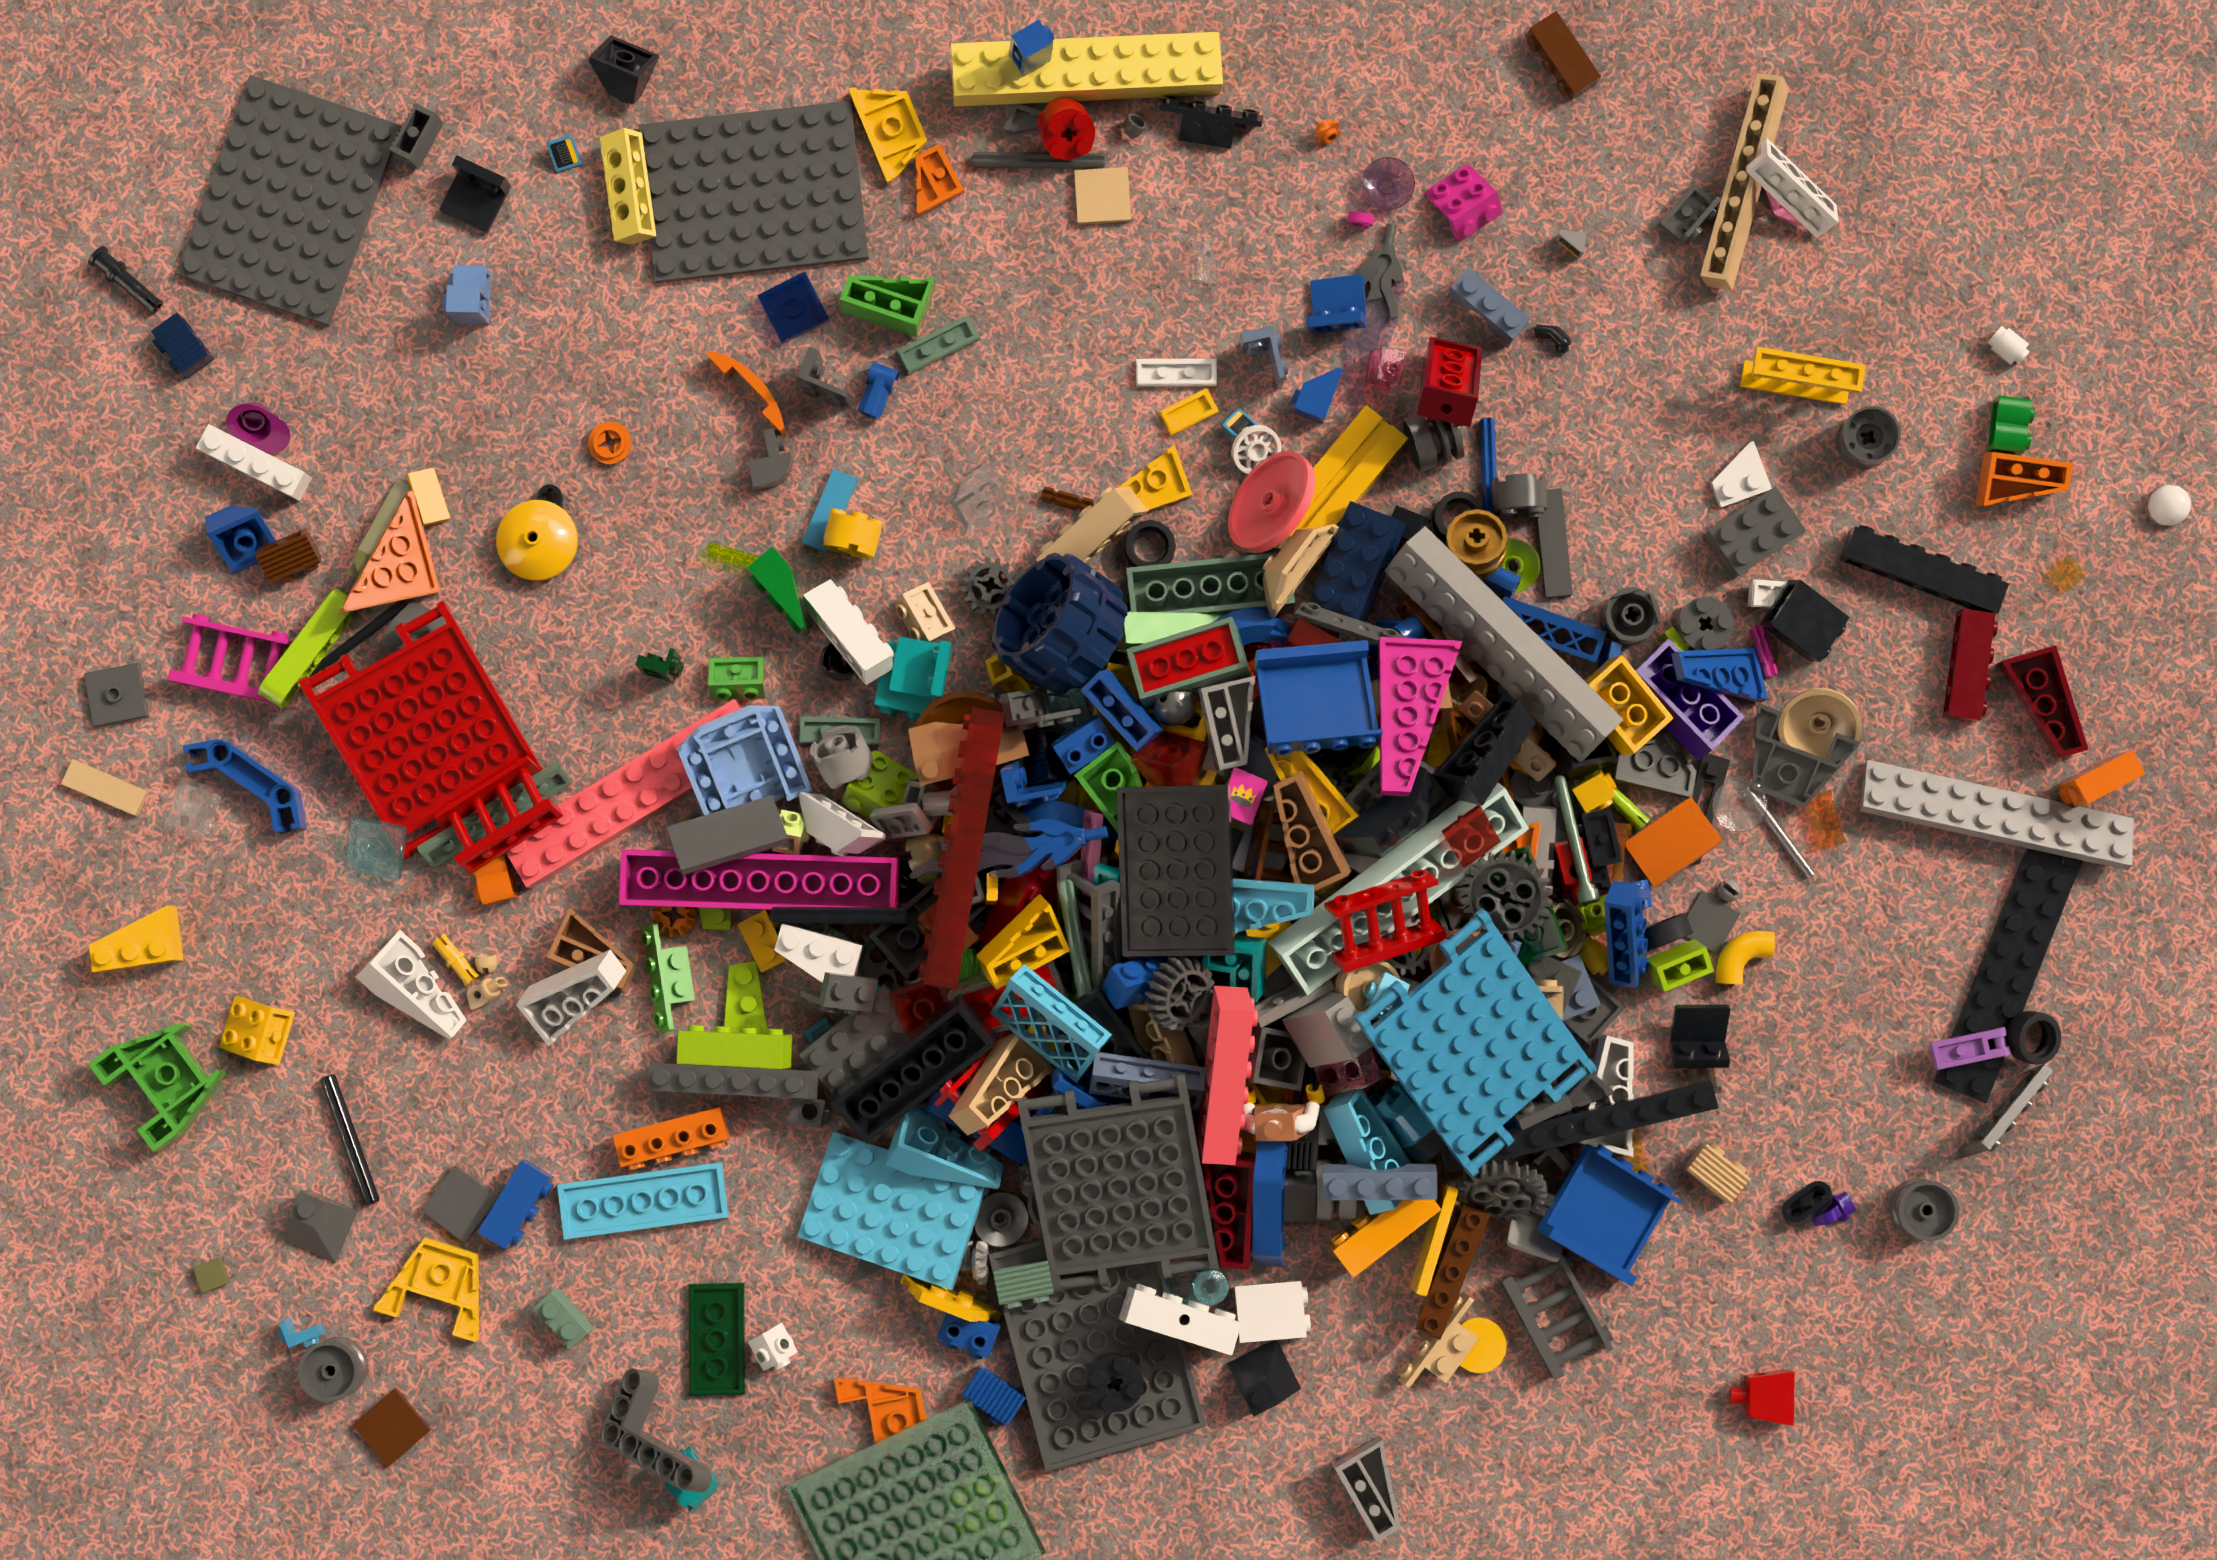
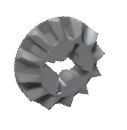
[972,1241,990,1286]

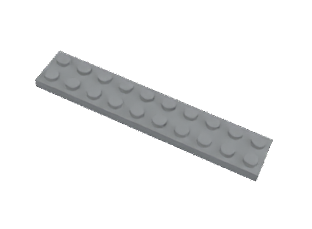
[1860,760,2134,870]

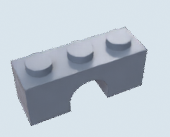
[1448,267,1530,346]

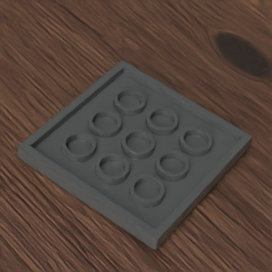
[799,983,920,1094]

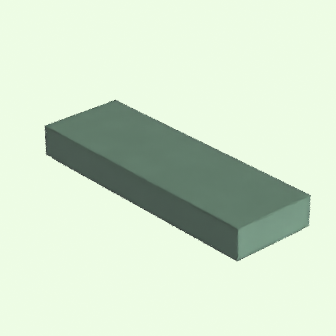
[896,315,980,376]
[798,716,881,746]

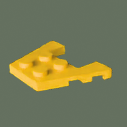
[373,1237,479,1342]

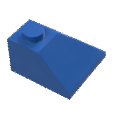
[205,506,277,574]

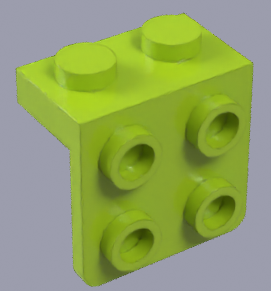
[841,750,918,825]

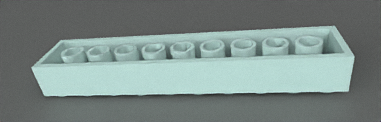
[1269,783,1529,995]

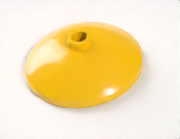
[496,500,578,581]

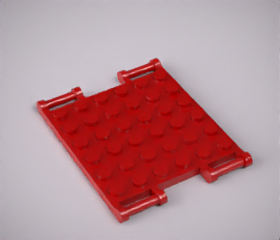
[298,600,544,860]

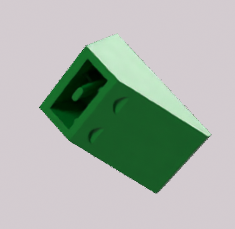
[747,547,809,636]

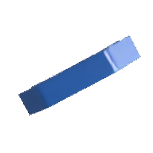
[183,739,307,834]
[1252,1141,1288,1268]

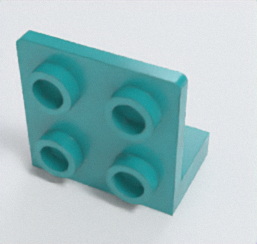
[889,637,952,699]

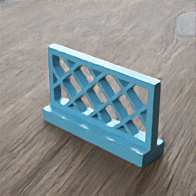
[990,964,1112,1083]

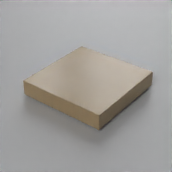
[1074,167,1131,225]

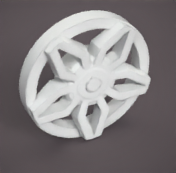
[1231,425,1281,474]

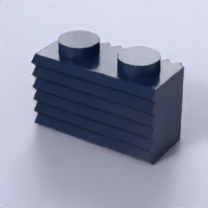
[151,312,214,378]

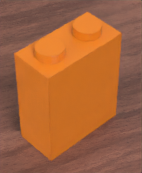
[2058,750,2146,808]

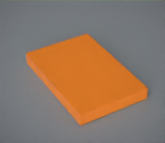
[1623,797,1723,888]

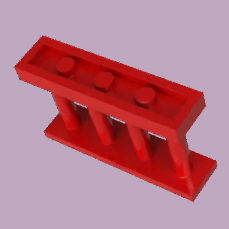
[434,756,563,874]
[1324,870,1446,973]
[934,1032,1052,1152]

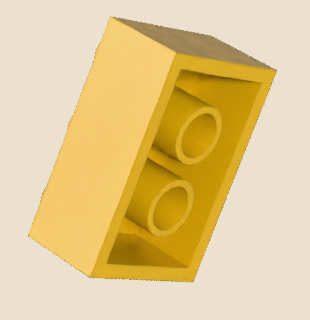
[1585,655,1673,756]

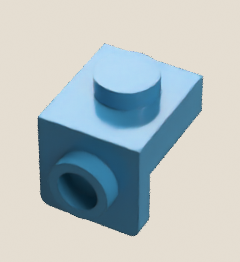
[278,1318,326,1348]

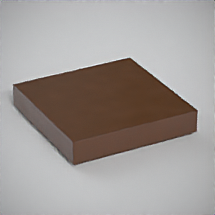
[352,1387,432,1467]

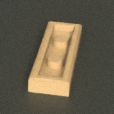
[61,759,149,816]

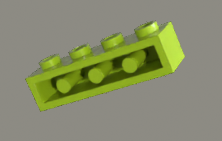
[677,1025,792,1069]

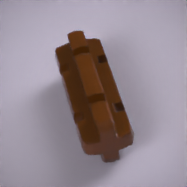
[1041,487,1094,512]

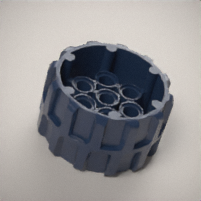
[991,553,1128,694]

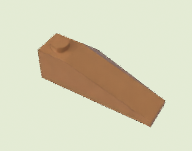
[908,722,1029,786]

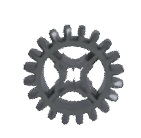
[1144,956,1215,1031]

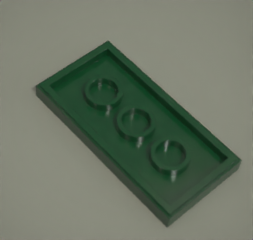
[689,1283,745,1396]

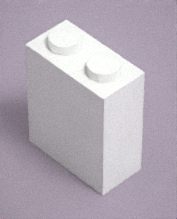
[1234,1281,1311,1343]

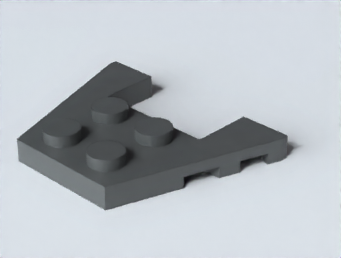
[1752,703,1860,808]

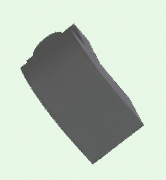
[747,428,793,492]

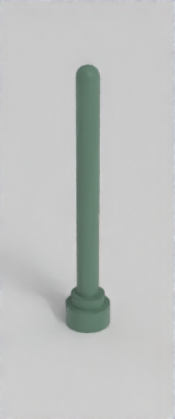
[1554,775,1600,905]

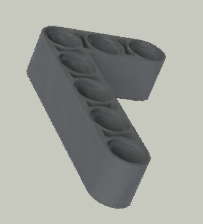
[601,1368,712,1493]

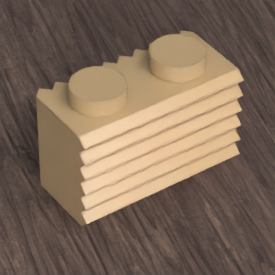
[1683,1143,1750,1204]

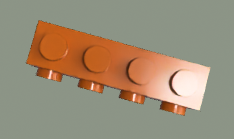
[613,1106,731,1171]

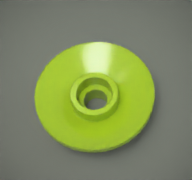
[1501,539,1540,593]

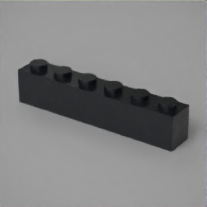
[1839,525,2009,615]

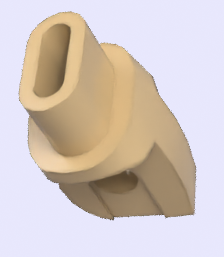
[467,977,508,1010]

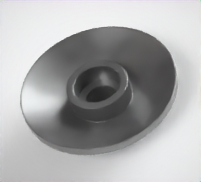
[974,1192,1028,1247]

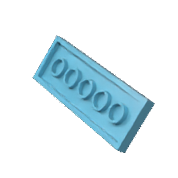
[557,1162,729,1240]

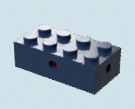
[1309,501,1406,622]

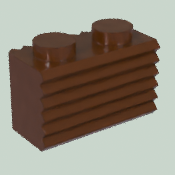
[255,528,322,584]

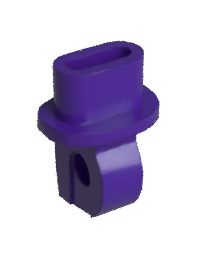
[1812,1192,1856,1227]

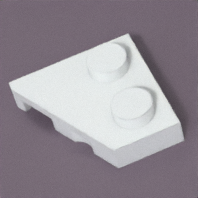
[1710,441,1772,508]

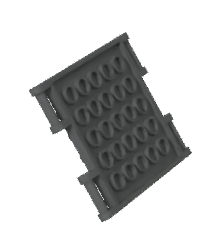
[1018,1073,1219,1294]

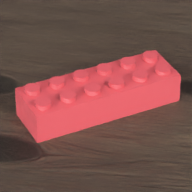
[1196,986,1258,1165]

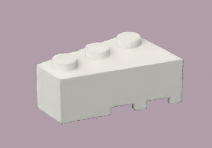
[775,923,865,983]

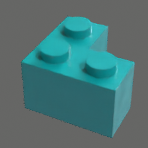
[1203,934,1267,1002]

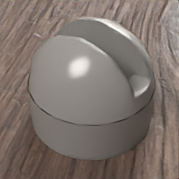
[1717,880,1740,902]

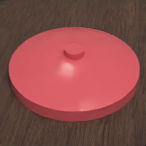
[1228,451,1315,553]

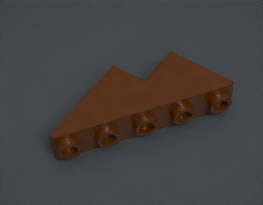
[1415,1204,1490,1340]

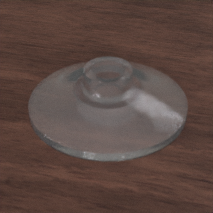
[1713,778,1768,832]

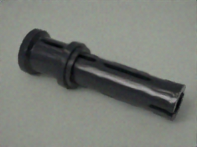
[88,246,164,315]

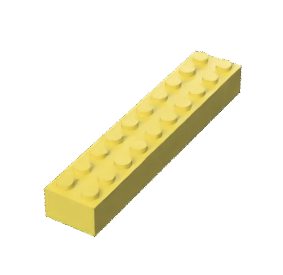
[950,32,1223,107]

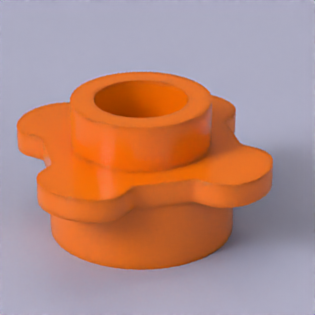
[1315,119,1341,146]

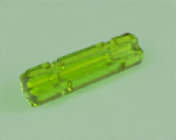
[706,542,759,568]

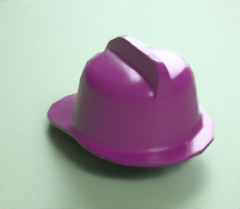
[226,402,291,453]

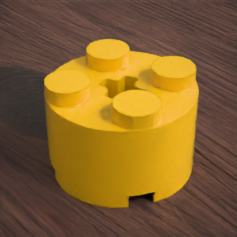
[822,508,883,559]

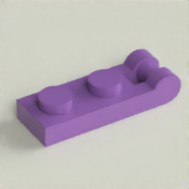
[1929,1027,2011,1070]

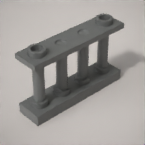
[1294,602,1406,681]
[1057,859,1120,988]
[1499,1251,1614,1380]

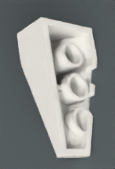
[356,930,467,1040]

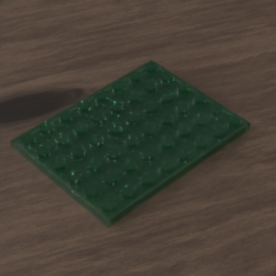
[784,1398,1046,1560]

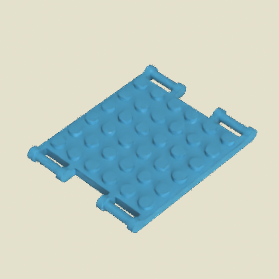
[1353,908,1597,1178]

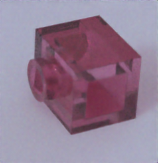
[1365,347,1406,391]

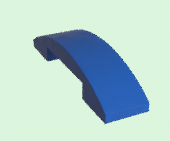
[1022,797,1118,844]

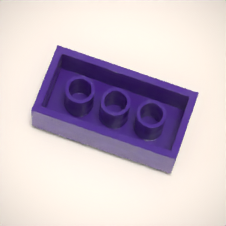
[1635,638,1745,761]

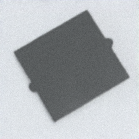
[1686,891,1741,955]

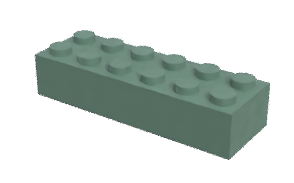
[1126,552,1295,615]

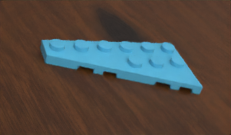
[1233,879,1315,934]

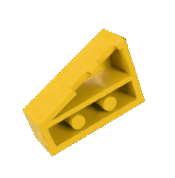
[976,894,1070,990]

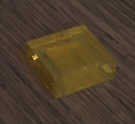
[2047,554,2087,593]

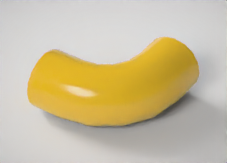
[1715,931,1775,985]

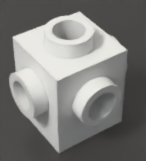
[748,1323,798,1371]

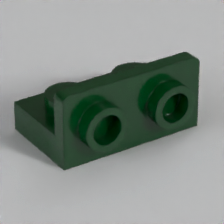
[635,648,684,683]

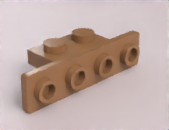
[1458,690,1556,782]

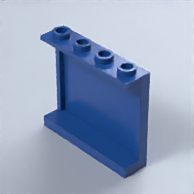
[1254,640,1383,756]
[1536,1143,1681,1287]

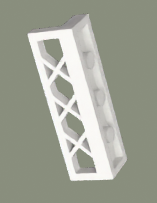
[1746,138,1838,238]

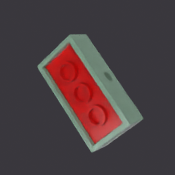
[1126,617,1251,710]

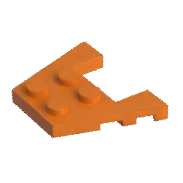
[834,1377,930,1487]

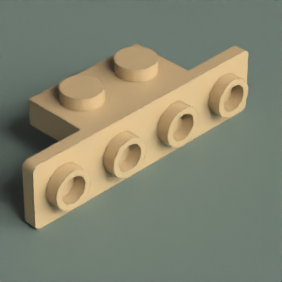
[1398,1292,1479,1389]

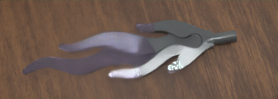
[1343,223,1404,419]

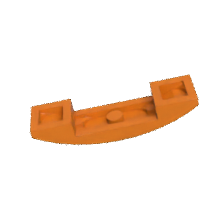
[706,351,787,436]

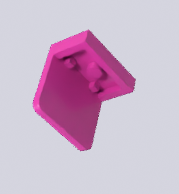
[1426,164,1503,242]

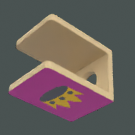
[1224,767,1268,832]

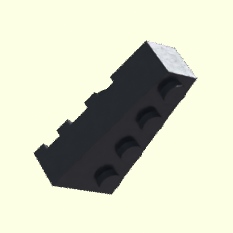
[1432,696,1536,806]

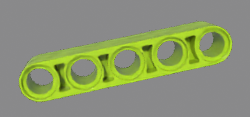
[258,588,358,709]

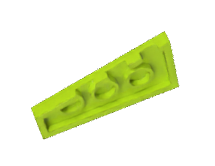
[723,961,768,1069]

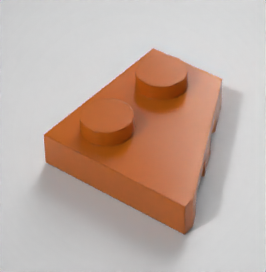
[916,144,965,216]

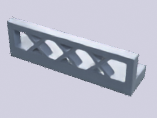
[1088,1052,1206,1109]

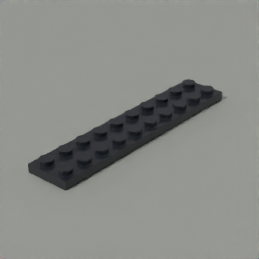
[1933,848,2083,1103]

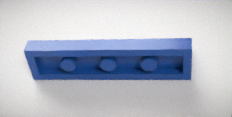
[1501,595,1607,662]

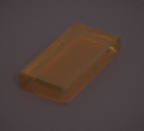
[1806,790,1845,849]

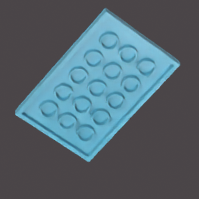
[797,1132,987,1290]

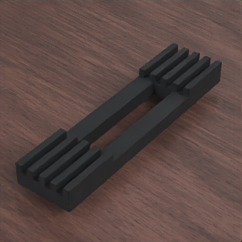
[1692,753,1730,864]
[1286,1063,1323,1171]

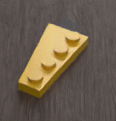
[1265,747,1359,835]

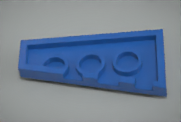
[1671,648,1768,703]

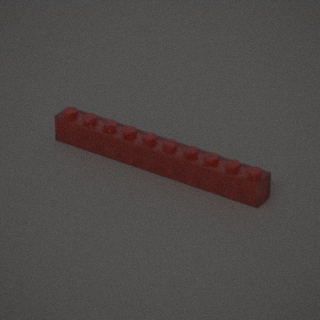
[918,707,1005,990]

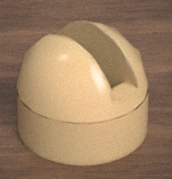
[474,954,497,974]

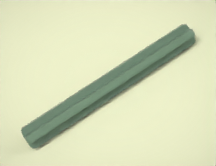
[1057,879,1092,998]

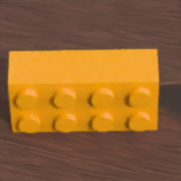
[1328,1200,1441,1278]

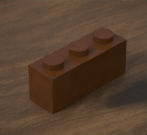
[1526,11,1601,101]

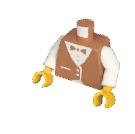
[1242,1084,1325,1141]

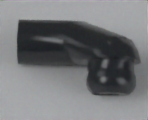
[1535,324,1571,353]

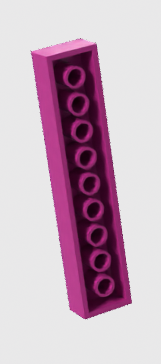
[619,849,900,910]

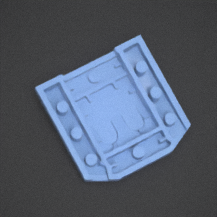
[677,705,813,815]

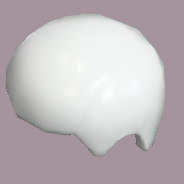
[2148,485,2191,526]

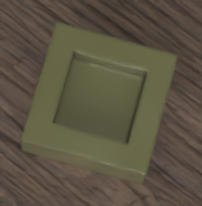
[193,1257,231,1293]

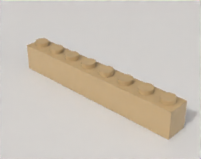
[1700,73,1789,291]

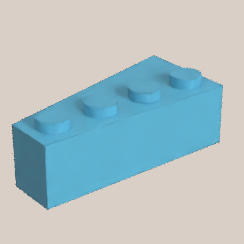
[1324,1087,1412,1215]

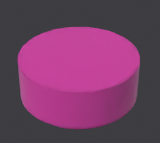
[1347,211,1375,228]

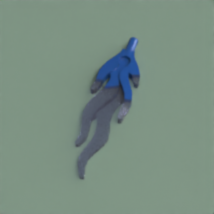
[909,819,1108,879]

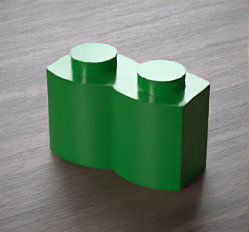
[1987,395,2035,456]

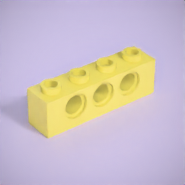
[600,128,656,245]

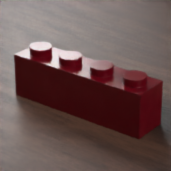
[1942,609,1998,723]

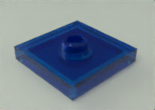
[757,271,830,344]

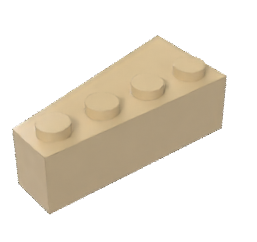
[1036,486,1149,564]
[949,1033,1055,1135]

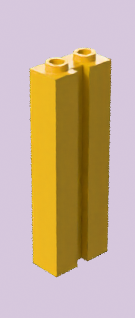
[1274,405,1408,549]

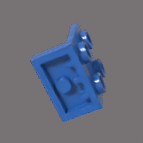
[1307,274,1367,334]
[1000,761,1068,806]

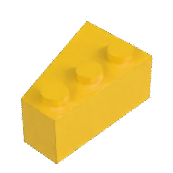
[89,905,183,973]

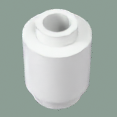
[1987,326,2030,365]

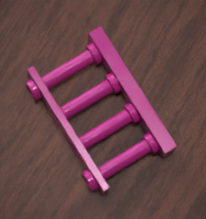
[167,614,293,704]

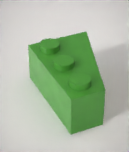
[840,276,935,337]

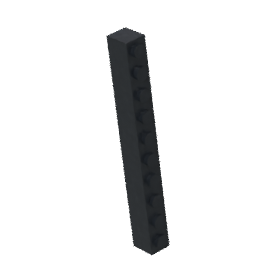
[1439,1081,1719,1174]

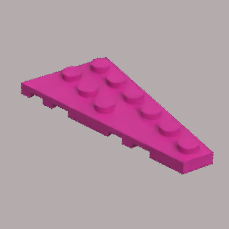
[1378,637,1462,796]

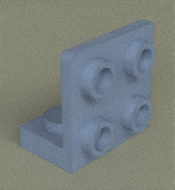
[1239,325,1288,389]

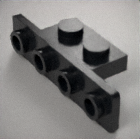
[1156,96,1263,149]

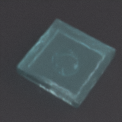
[347,815,407,881]

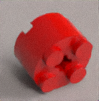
[1037,97,1095,160]

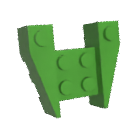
[88,1022,228,1152]

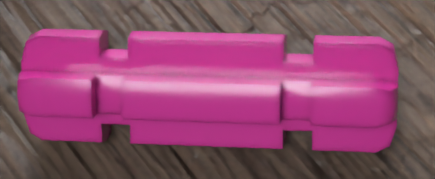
[1750,625,1778,678]

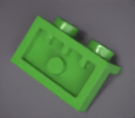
[708,657,765,701]

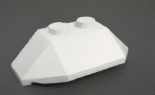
[799,792,886,856]

